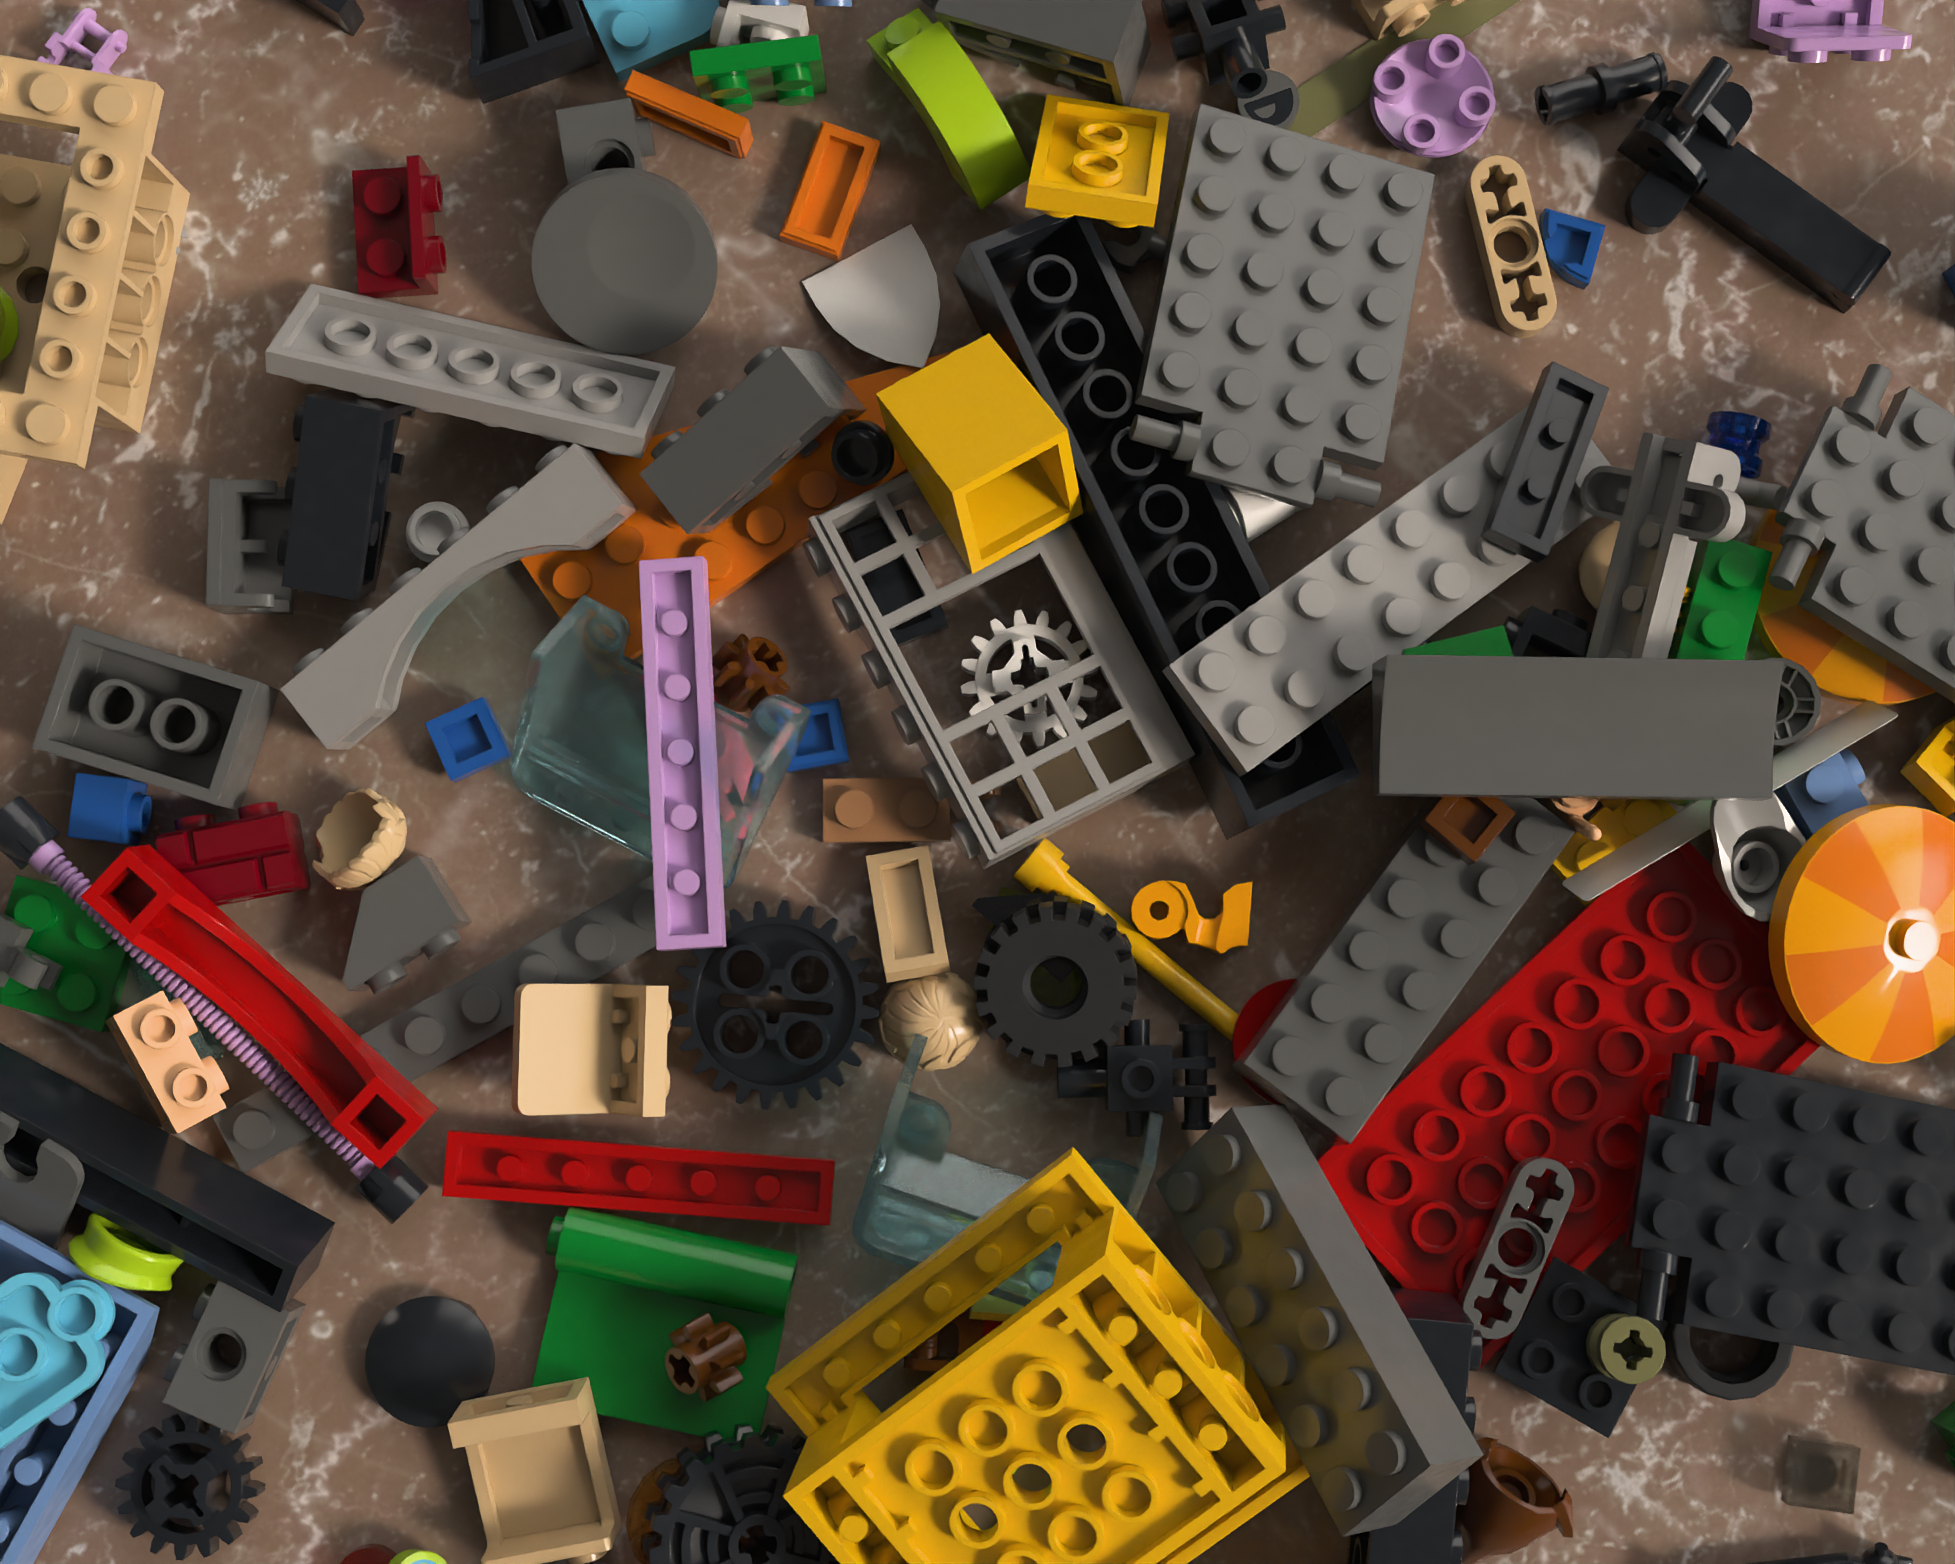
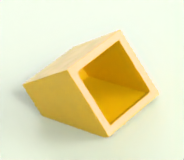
[876,333,1083,574]

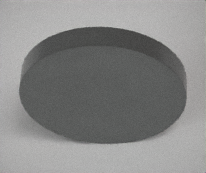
[531,168,718,355]

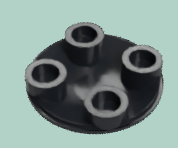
[365,1296,495,1427]

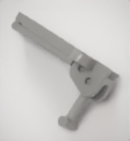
[1580,432,1788,659]

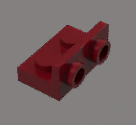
[352,155,447,298]

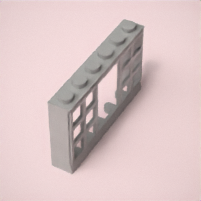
[802,471,1195,869]

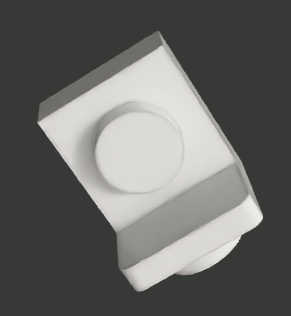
[710,0,810,47]

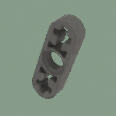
[1457,1156,1574,1339]

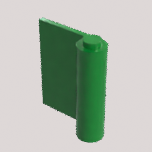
[531,1206,799,1439]

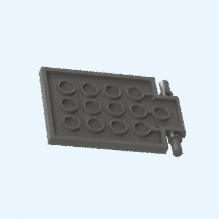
[1129,103,1435,509]
[1768,364,1955,703]

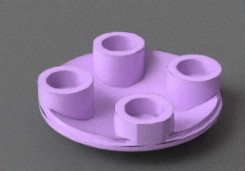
[1369,34,1496,158]

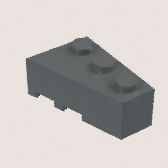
[934,0,1151,107]
[640,346,867,534]

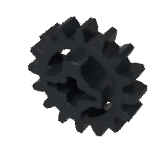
[115,1414,266,1561]

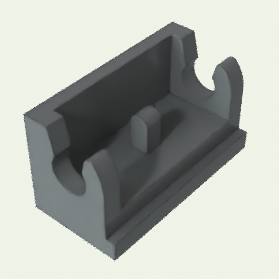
[206,478,294,614]

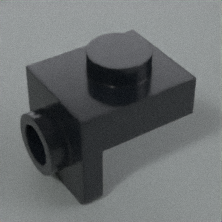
[1502,605,1592,658]

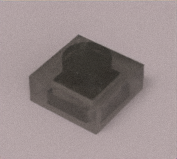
[1780,1435,1861,1514]

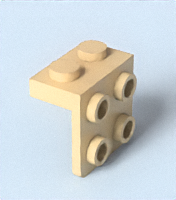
[511,983,672,1117]

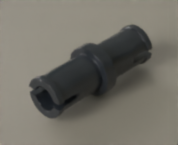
[1535,52,1668,126]

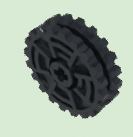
[641,1423,840,1564]

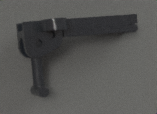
[1617,56,1891,314]

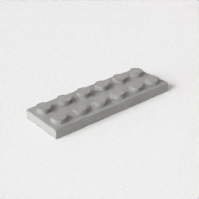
[265,284,676,459]

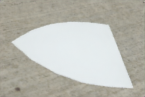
[802,224,940,368]

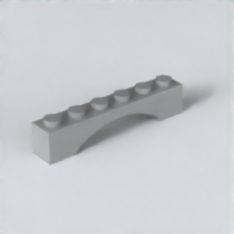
[280,443,638,750]

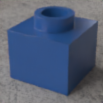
[67,773,153,846]

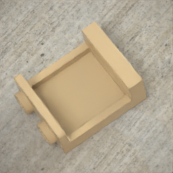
[447,1377,622,1564]

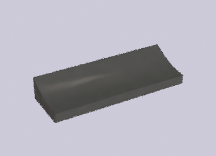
[1372,654,1784,801]

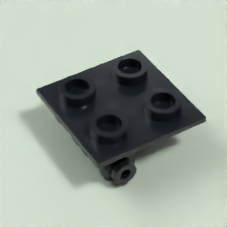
[1493,1256,1669,1438]

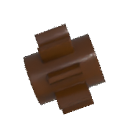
[712,634,790,716]
[665,1313,747,1402]

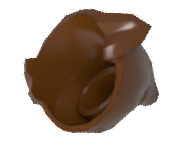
[1455,1437,1574,1564]

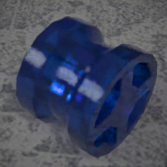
[1706,411,1772,479]

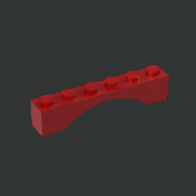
[81,844,439,1169]

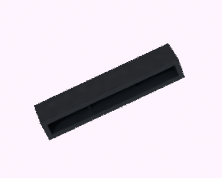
[0,1043,335,1313]

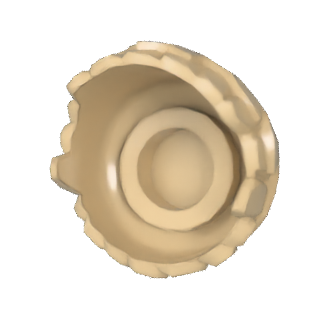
[312,788,407,891]
[877,972,985,1071]

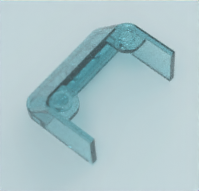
[852,1033,1163,1306]

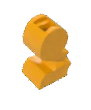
[1130,880,1253,954]

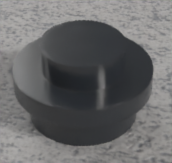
[831,420,894,485]

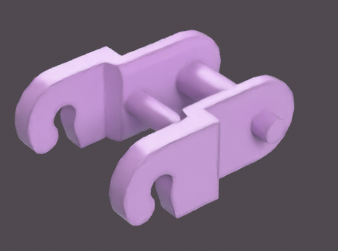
[36,8,128,75]

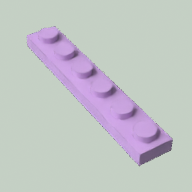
[639,556,726,951]

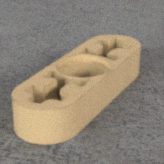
[1465,155,1557,338]

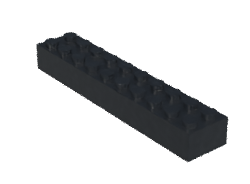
[953,214,1361,840]

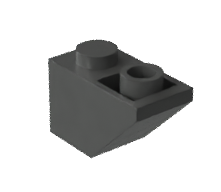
[342,855,471,995]

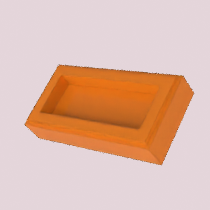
[624,70,754,159]
[779,120,881,262]

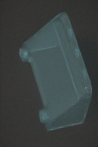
[510,595,812,890]

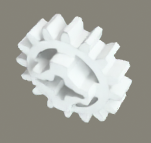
[961,610,1098,749]

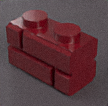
[156,802,311,906]

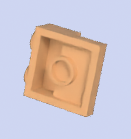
[105,990,229,1134]

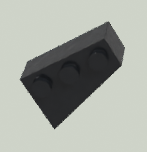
[468,0,600,104]
[277,388,416,601]

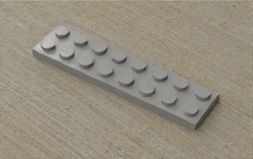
[1162,406,1611,777]

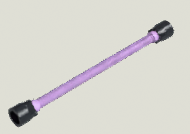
[0,796,429,1225]

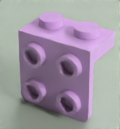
[1749,0,1912,63]

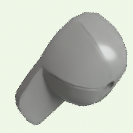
[1710,792,1806,922]

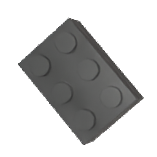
[32,624,280,810]

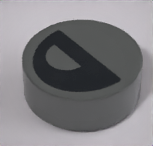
[1235,70,1300,130]

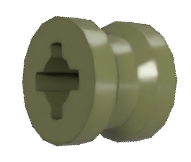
[1586,1313,1666,1384]

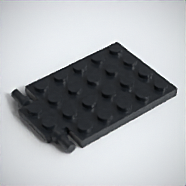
[1625,1053,1955,1376]

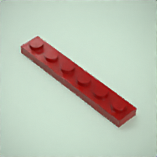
[442,1130,836,1226]

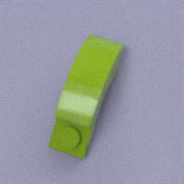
[866,7,1031,210]

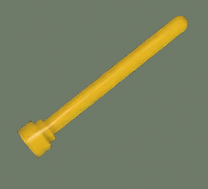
[1012,838,1238,1042]

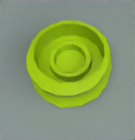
[68,1213,184,1291]

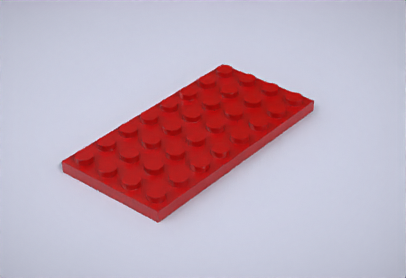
[1315,842,1820,1369]

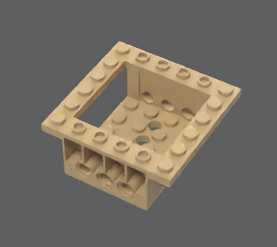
[0,55,190,469]

